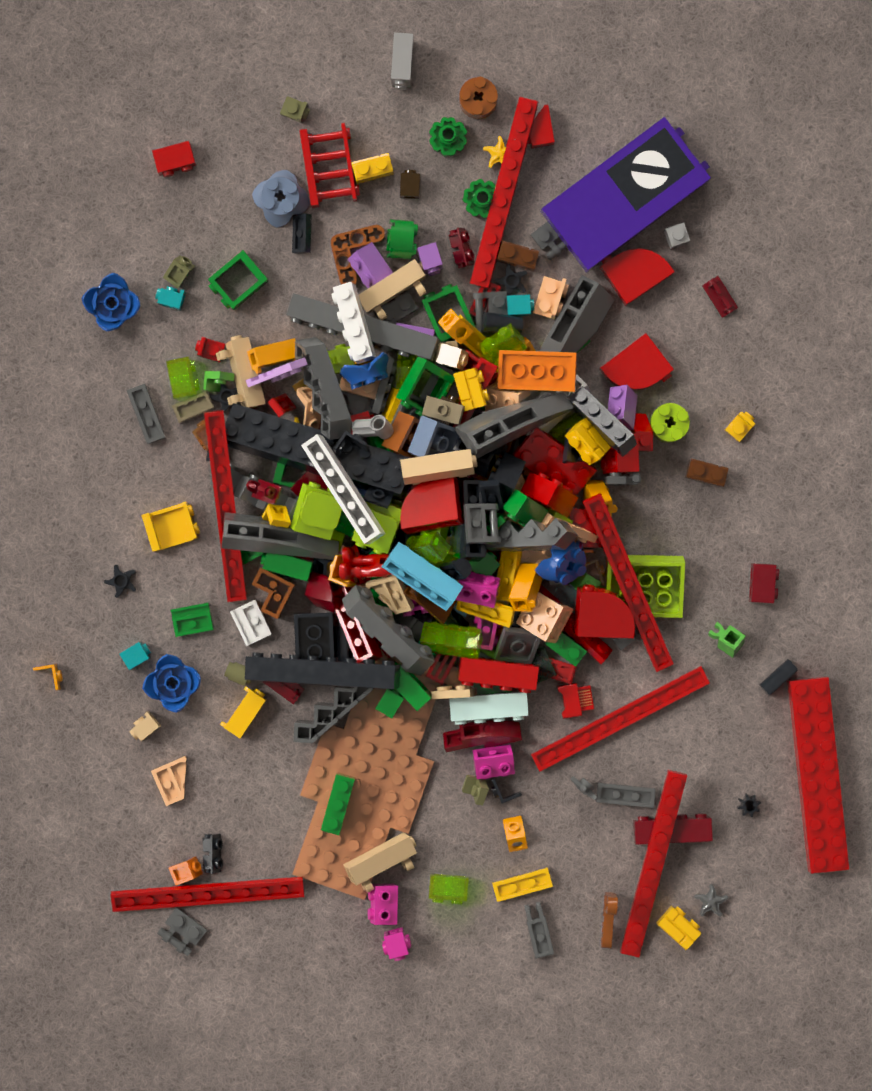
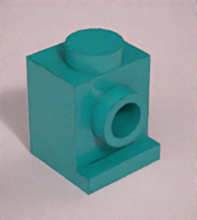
[155,286,186,311]

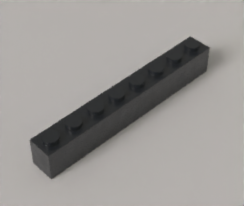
[245,652,400,689]

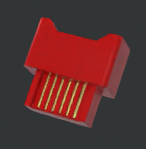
[557,683,594,719]

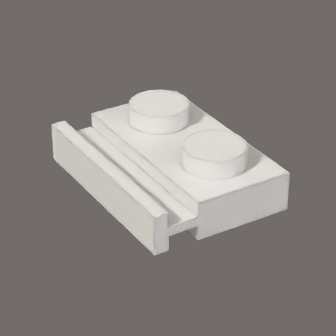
[230,599,272,646]

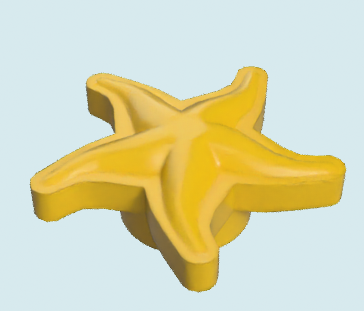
[483,136,506,168]

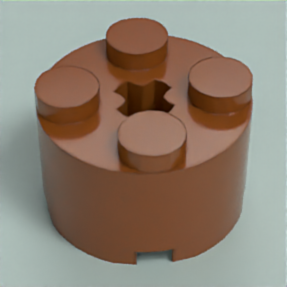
[459,76,498,119]

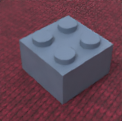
[408,415,460,457]

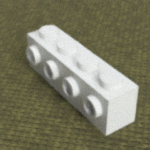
[332,282,377,364]

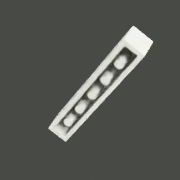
[301,434,386,544]

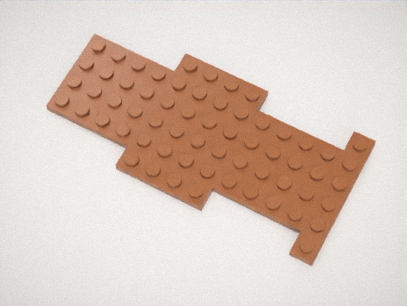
[293,643,462,900]

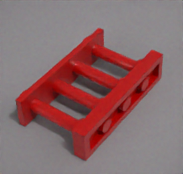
[299,123,360,208]

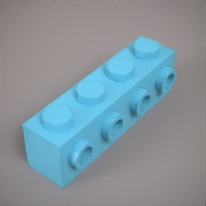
[382,542,463,611]

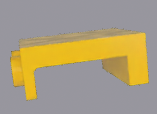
[141,502,200,552]

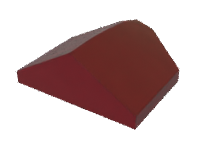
[305,571,336,613]

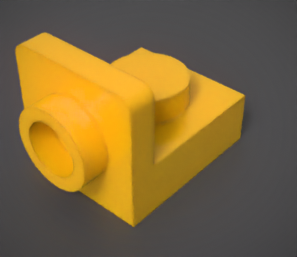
[725,412,755,442]
[262,504,291,528]

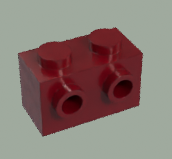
[749,563,779,603]

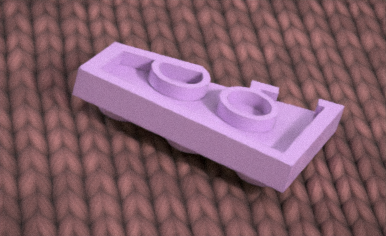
[245,358,308,387]

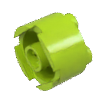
[649,403,690,443]

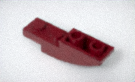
[443,720,522,753]

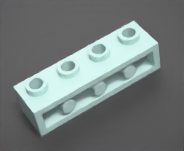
[449,692,528,725]

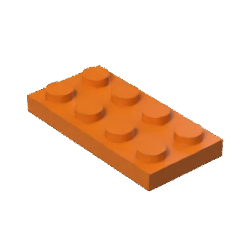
[497,350,577,392]

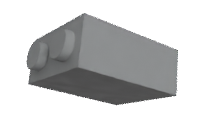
[391,32,414,90]

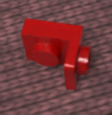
[195,336,225,362]

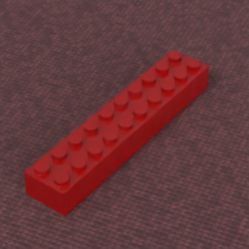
[787,677,849,874]

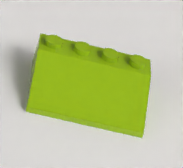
[606,555,685,618]

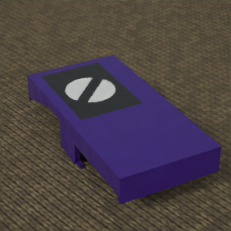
[540,116,711,273]

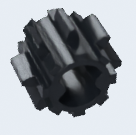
[737,793,761,817]

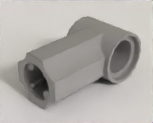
[351,415,394,439]

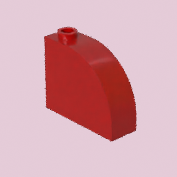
[600,249,674,306]
[599,333,674,390]
[400,477,463,534]
[573,584,635,638]

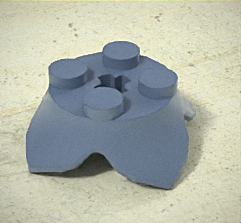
[252,170,310,228]

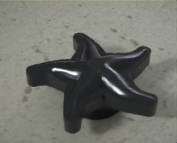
[495,264,527,296]
[210,384,240,412]
[104,565,136,598]

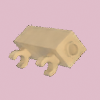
[359,259,426,320]
[216,335,266,409]
[400,449,477,485]
[343,832,417,893]

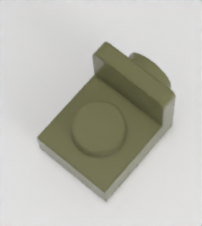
[280,96,310,123]
[163,255,195,288]
[462,775,489,806]

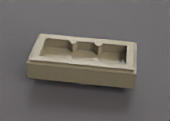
[172,391,215,424]
[422,396,465,425]

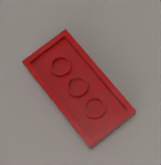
[512,427,597,496]

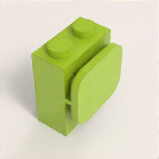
[290,481,342,540]
[352,502,402,554]

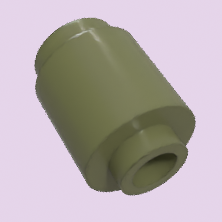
[224,662,252,686]

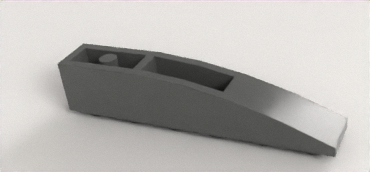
[540,275,615,353]
[455,392,574,459]
[222,513,339,560]

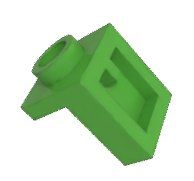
[203,371,234,392]

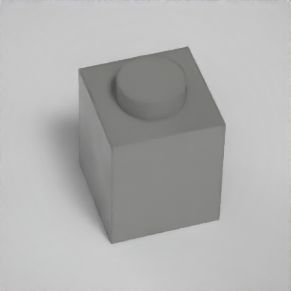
[664,223,690,250]

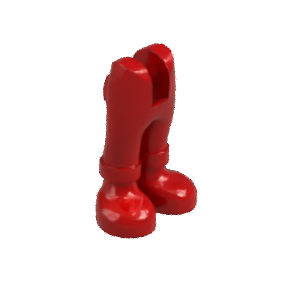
[339,547,393,581]

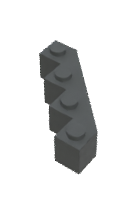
[295,337,352,440]
[210,464,299,522]
[485,518,578,552]
[342,585,435,676]
[293,686,374,743]

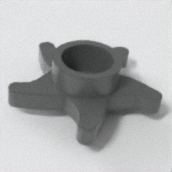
[571,776,598,800]
[694,884,728,917]

